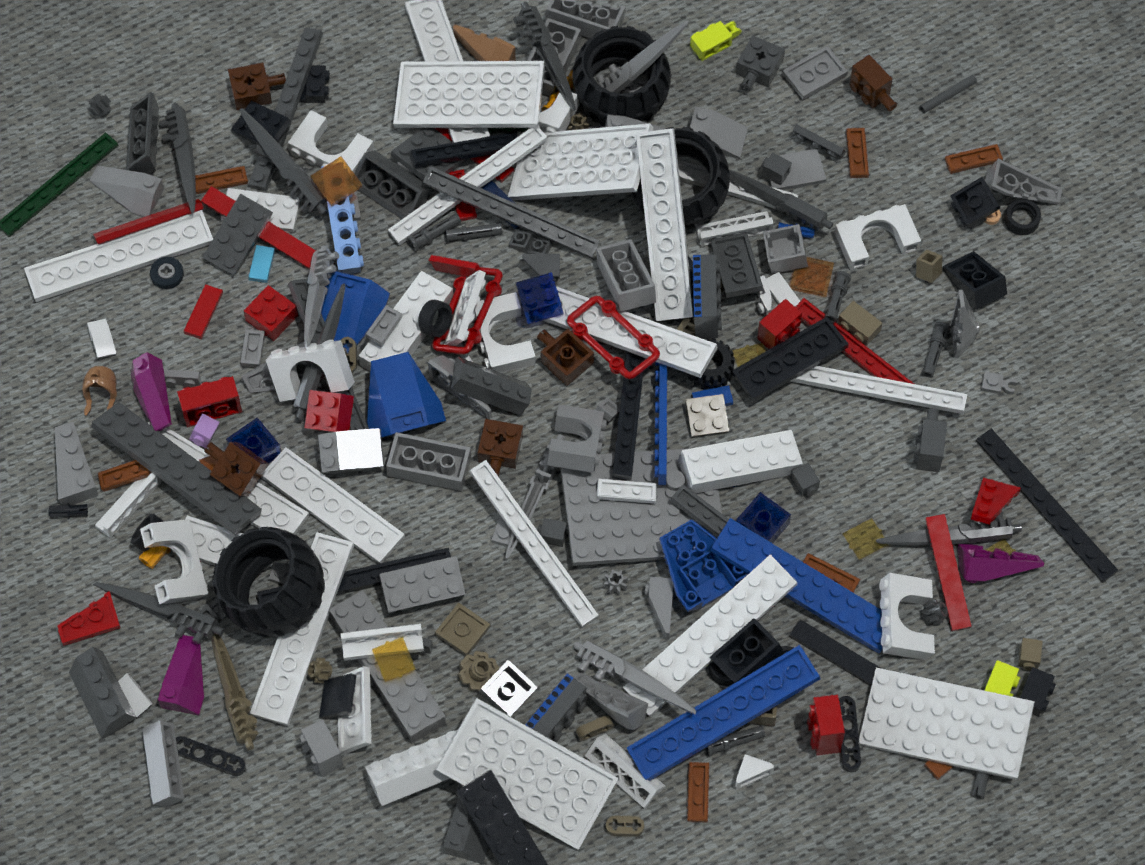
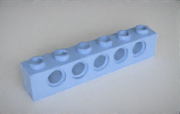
[321,163,364,274]

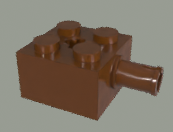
[849,55,897,112]
[228,62,286,110]
[537,329,594,386]
[478,419,523,477]
[204,442,269,496]

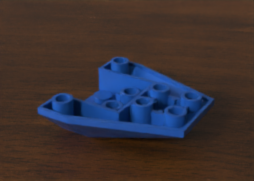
[321,271,390,354]
[367,352,446,438]
[659,519,748,612]

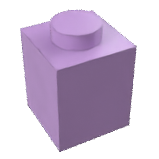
[189,414,220,448]

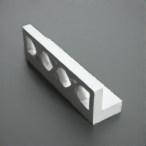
[695,211,774,247]
[95,473,161,539]
[341,624,424,661]
[585,734,665,808]

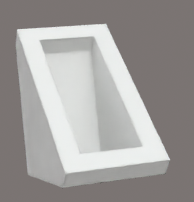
[735,754,774,789]

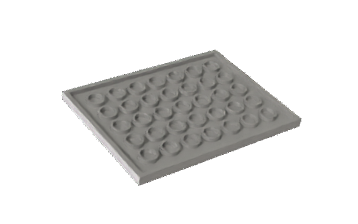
[560,449,722,566]

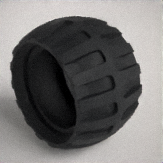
[572,26,671,126]
[631,127,730,227]
[213,527,325,637]

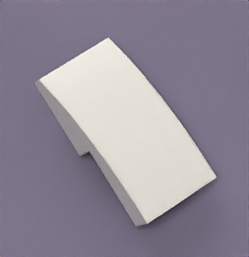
[757,275,772,316]
[87,319,116,359]
[118,673,153,717]

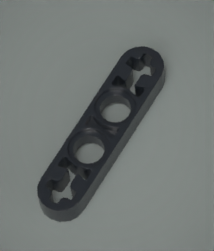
[839,696,861,773]
[176,736,246,776]

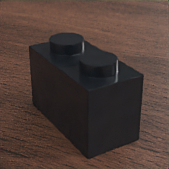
[1020,667,1056,717]

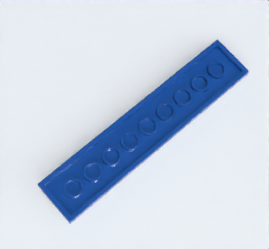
[710,518,883,654]
[627,645,821,781]

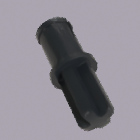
[49,503,88,518]

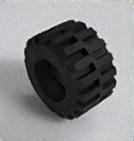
[687,338,735,390]

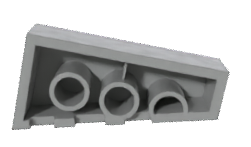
[545,0,626,39]
[55,422,99,505]

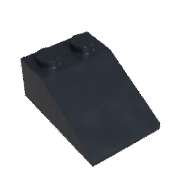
[943,251,1007,310]
[710,618,784,683]

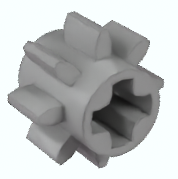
[604,569,628,595]

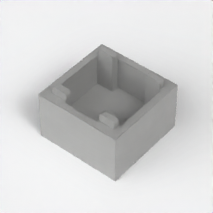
[763,224,808,274]
[300,719,343,777]

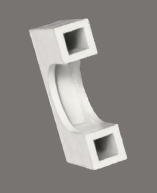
[539,92,580,133]
[288,110,374,182]
[835,204,921,270]
[473,292,536,373]
[266,340,355,402]
[140,519,208,605]
[879,573,935,660]

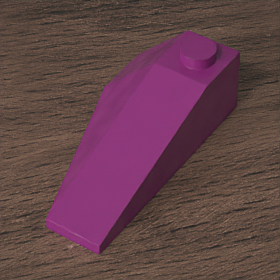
[131,352,172,431]
[957,544,1044,583]
[158,635,204,716]

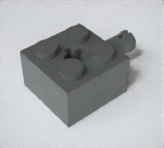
[736,35,785,92]
[913,409,947,472]

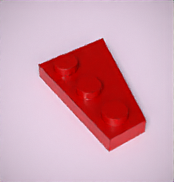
[971,478,1021,525]
[57,591,121,646]

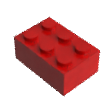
[177,376,242,427]
[807,694,845,756]

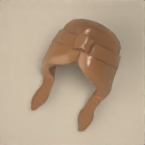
[83,366,117,416]

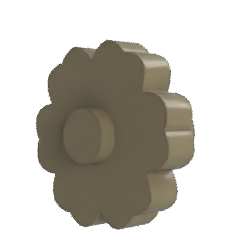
[458,651,499,692]

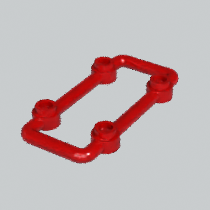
[432,267,503,355]
[567,296,660,379]

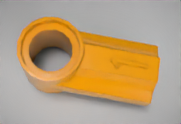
[139,546,171,569]

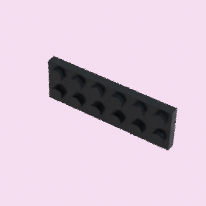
[732,317,848,402]
[455,770,548,865]

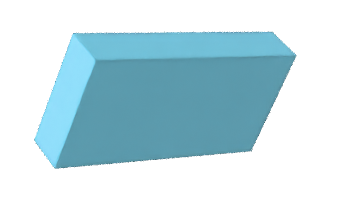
[249,245,275,283]

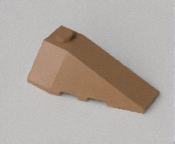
[453,25,516,61]

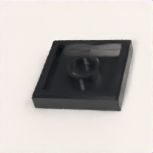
[319,673,357,719]

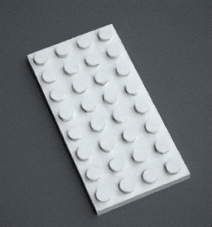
[393,61,545,128]
[508,124,654,201]
[859,668,1034,780]
[436,698,619,850]

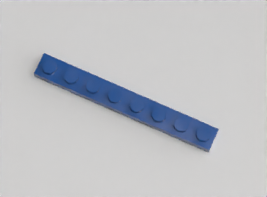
[655,362,667,485]

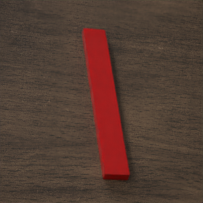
[201,186,335,269]
[795,298,914,384]

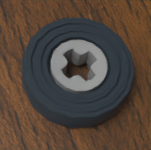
[150,257,184,289]

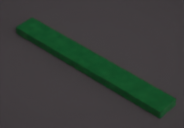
[0,132,119,237]

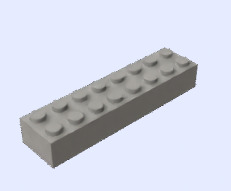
[329,590,446,744]

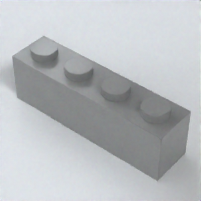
[142,720,184,807]

